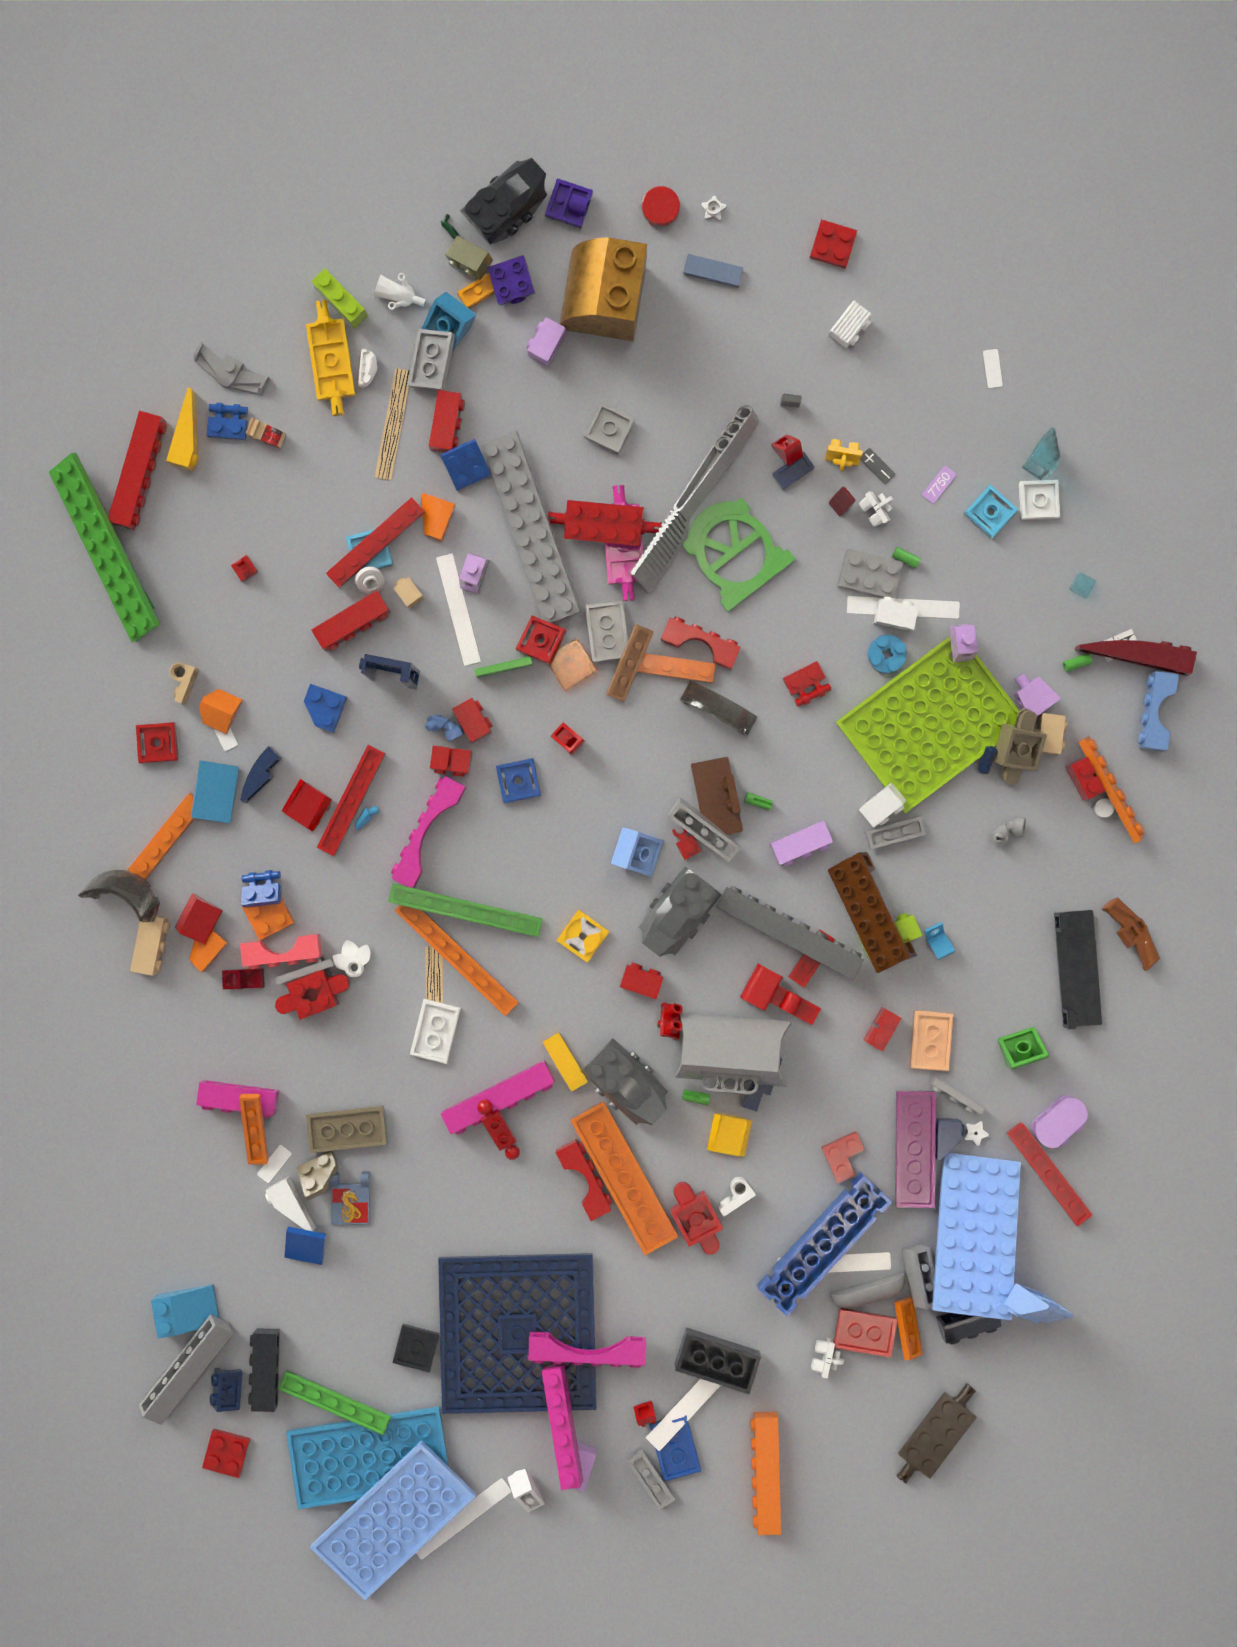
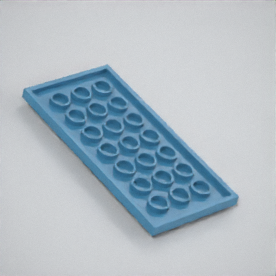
[286,1406,449,1509]

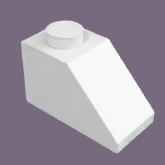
[508,1469,545,1513]

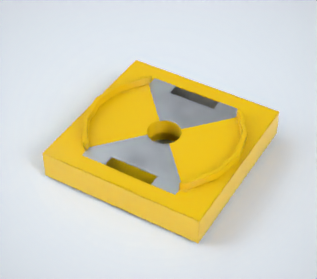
[556,909,610,963]

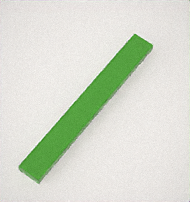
[388,883,543,937]

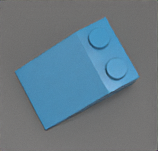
[151,1284,219,1339]

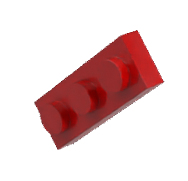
[788,929,835,988]

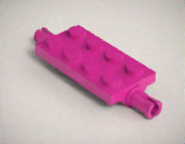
[604,485,644,601]

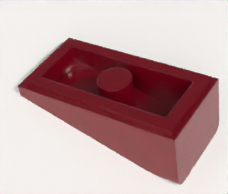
[829,486,856,516]

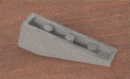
[668,797,741,862]

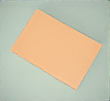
[910,1010,953,1071]

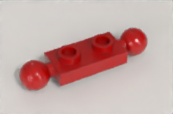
[477,1100,520,1160]

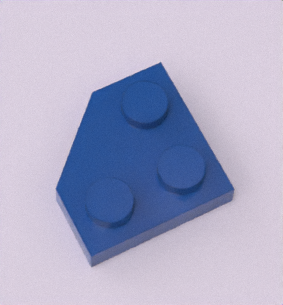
[304,684,347,733]

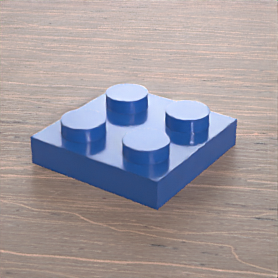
[440,439,491,491]

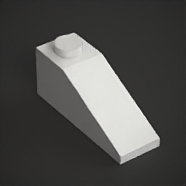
[265,1176,316,1231]

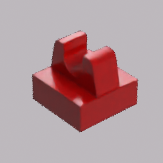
[231,555,258,582]
[633,1401,657,1427]

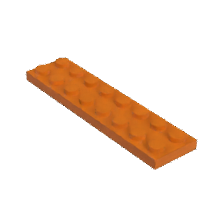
[570,1101,678,1255]

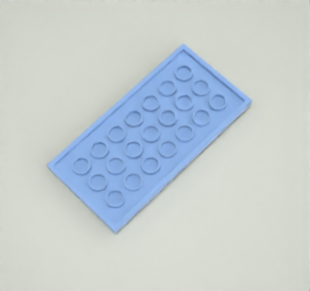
[932,1153,1021,1320]
[310,1441,476,1600]

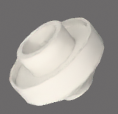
[355,567,384,595]

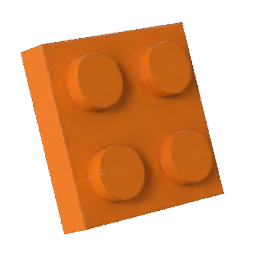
[242,897,295,941]

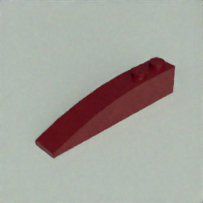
[1075,640,1197,676]

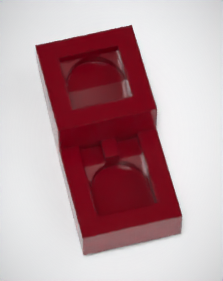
[222,968,265,990]

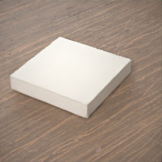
[1019,480,1060,520]

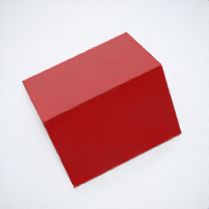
[175,893,223,944]

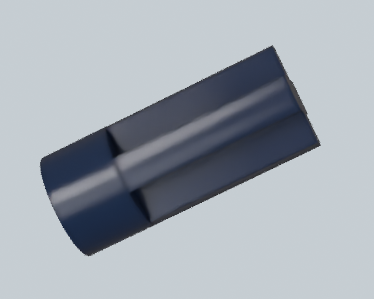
[978,746,997,774]

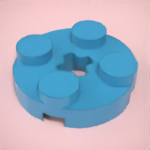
[867,635,907,674]

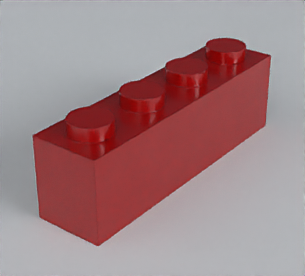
[311,590,391,652]

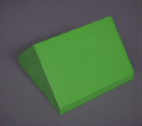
[998,1027,1049,1070]

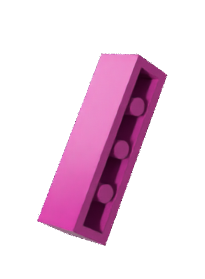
[196,1080,279,1118]

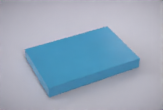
[191,760,239,823]

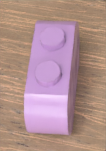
[1031,1095,1088,1148]

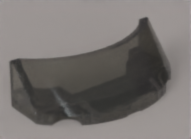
[680,681,757,737]
[78,870,160,923]

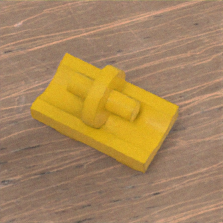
[825,439,862,471]

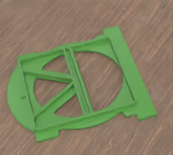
[682,498,795,611]

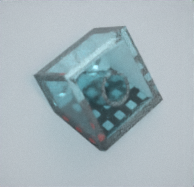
[1022,427,1060,480]

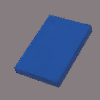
[649,1415,701,1482]

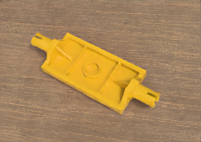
[306,300,356,417]

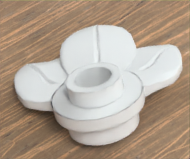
[332,940,370,977]

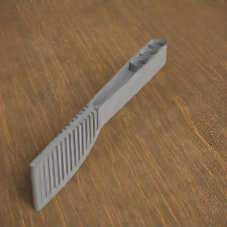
[631,405,759,594]

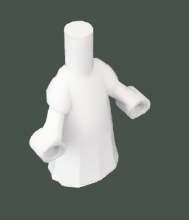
[374,273,426,311]

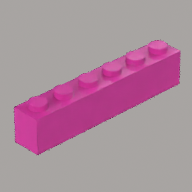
[440,1060,555,1135]
[542,1363,584,1490]

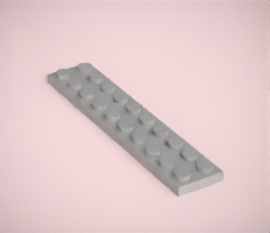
[482,431,582,623]

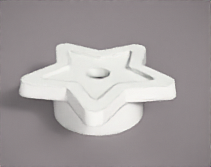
[701,196,726,220]
[964,1121,989,1146]

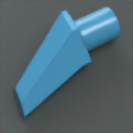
[355,806,379,831]

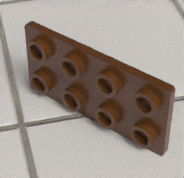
[691,757,743,835]

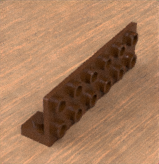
[828,852,917,973]

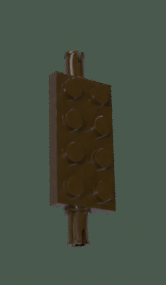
[896,1383,977,1484]

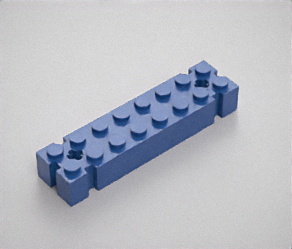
[757,1172,892,1317]

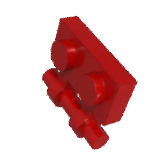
[783,661,832,707]

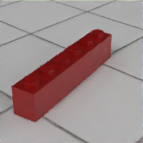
[108,410,167,530]

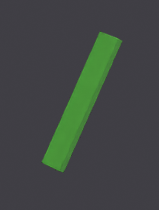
[278,1370,392,1435]

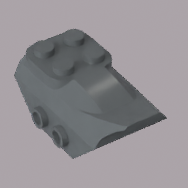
[638,866,722,957]
[581,1038,668,1125]

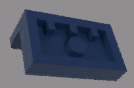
[210,1368,242,1412]

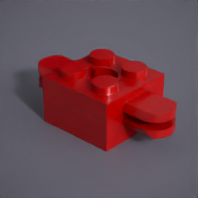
[275,969,350,1020]
[670,1182,723,1255]

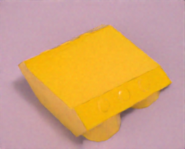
[707,1113,752,1157]

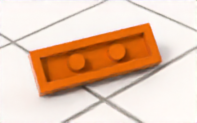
[894,1297,923,1360]

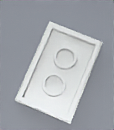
[410,999,461,1064]

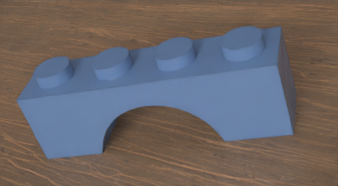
[1138,671,1179,752]

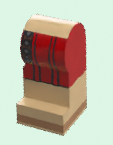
[246,418,286,449]

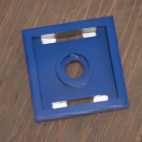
[496,758,541,803]

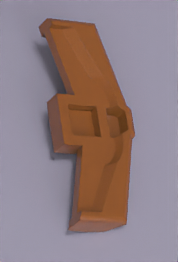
[1101,897,1160,971]

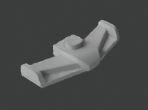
[194,342,270,395]

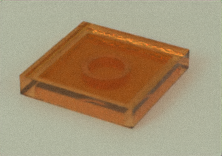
[548,638,597,691]

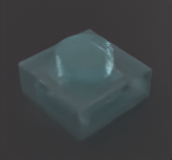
[1069,572,1096,599]

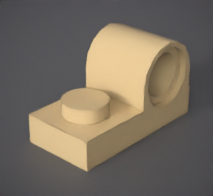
[170,663,199,705]

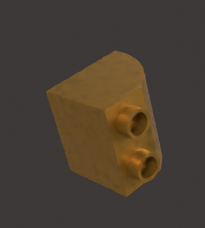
[560,237,647,341]

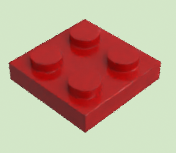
[809,219,858,269]
[202,1428,251,1478]

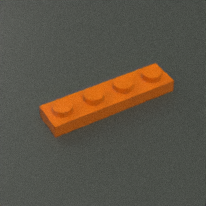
[637,653,716,683]
[239,1094,269,1164]

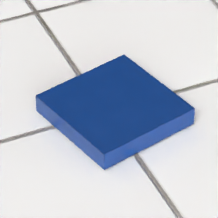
[284,1227,326,1265]

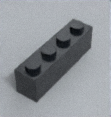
[248,1328,280,1412]

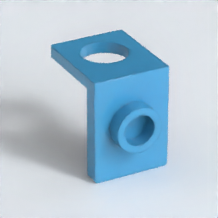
[924,922,955,960]

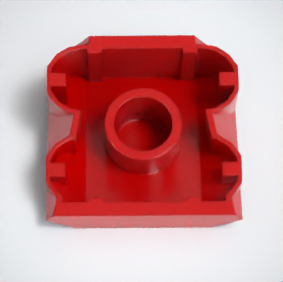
[281,779,332,832]

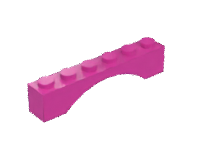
[391,776,467,888]
[528,1332,646,1368]

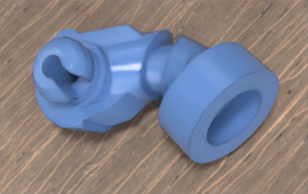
[425,715,465,741]

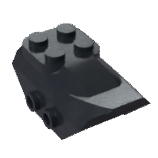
[460,158,547,245]

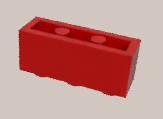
[429,390,465,453]

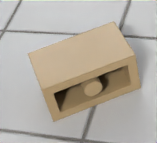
[1037,713,1068,755]

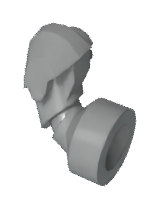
[990,817,1026,846]

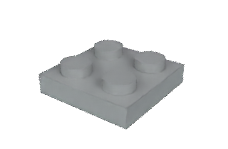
[584,402,635,454]

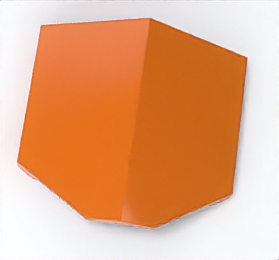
[199,689,243,734]

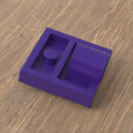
[545,178,593,229]
[487,255,535,306]

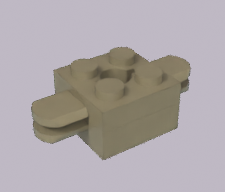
[993,708,1047,785]

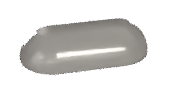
[830,1273,905,1309]

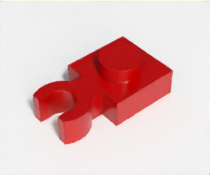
[672,829,701,860]

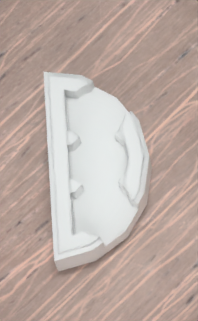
[358,349,378,388]

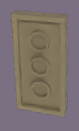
[306,1105,388,1153]

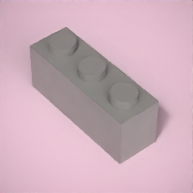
[902,1244,935,1309]

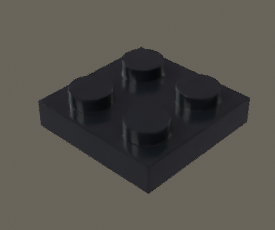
[392,1324,440,1373]

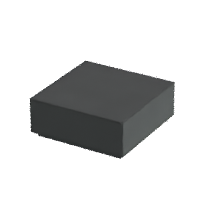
[780,393,802,408]

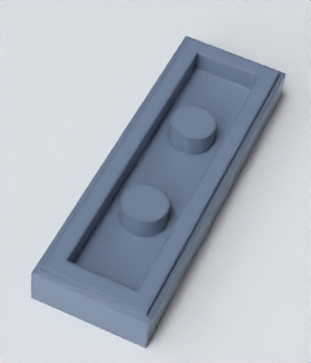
[683,254,743,288]

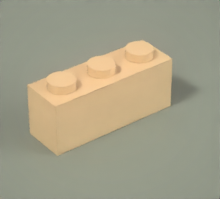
[130,914,170,976]

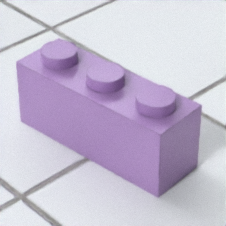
[770,821,833,867]

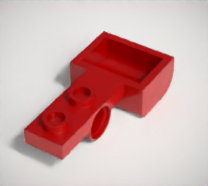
[740,963,821,1025]

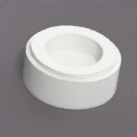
[1093,798,1114,818]

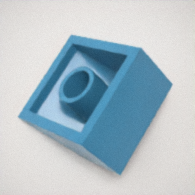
[421,292,477,351]

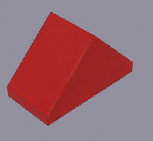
[771,434,803,466]
[551,722,585,756]

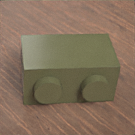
[445,236,493,279]

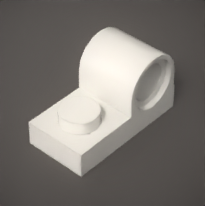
[718,1177,756,1216]

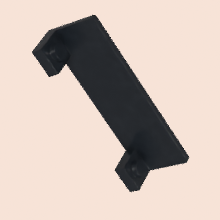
[1054,910,1102,1029]

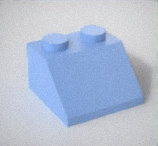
[611,827,664,877]

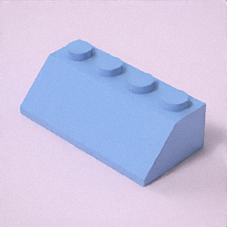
[1004,1283,1074,1323]

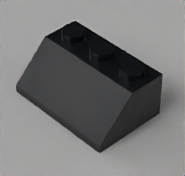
[936,1313,1002,1345]

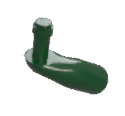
[441,214,459,239]

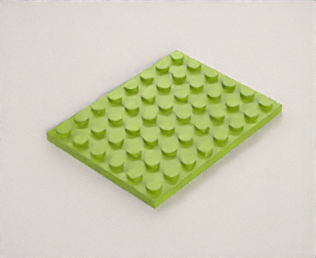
[835,636,1019,814]

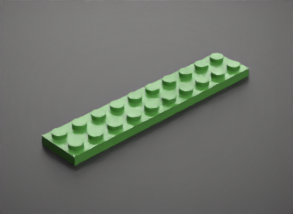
[49,453,160,643]

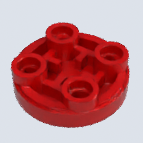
[642,186,680,226]

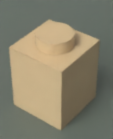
[394,577,424,609]

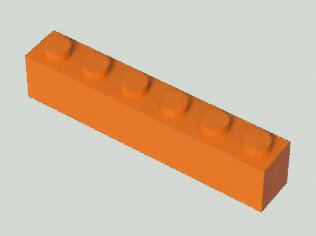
[750,1412,781,1535]

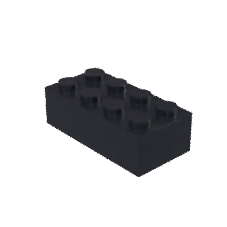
[674,1327,761,1394]

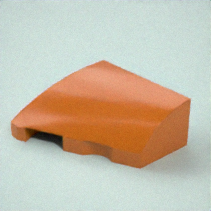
[421,493,456,542]
[189,929,228,972]

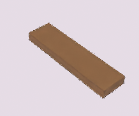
[606,623,654,702]

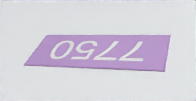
[922,465,957,504]

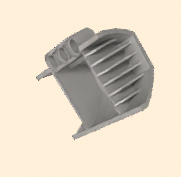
[675,1013,791,1095]

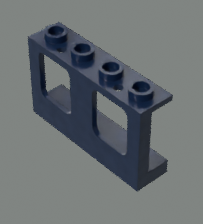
[359,654,420,690]

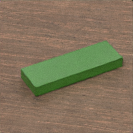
[475,657,533,678]

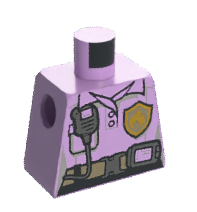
[459,553,490,594]

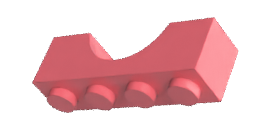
[240,934,322,970]

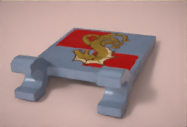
[329,1171,370,1225]

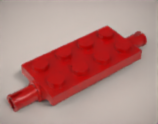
[548,500,662,546]

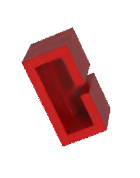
[452,698,493,743]
[430,745,472,777]
[1065,757,1106,800]
[620,962,664,999]
[863,1007,902,1052]

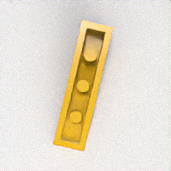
[166,387,199,471]

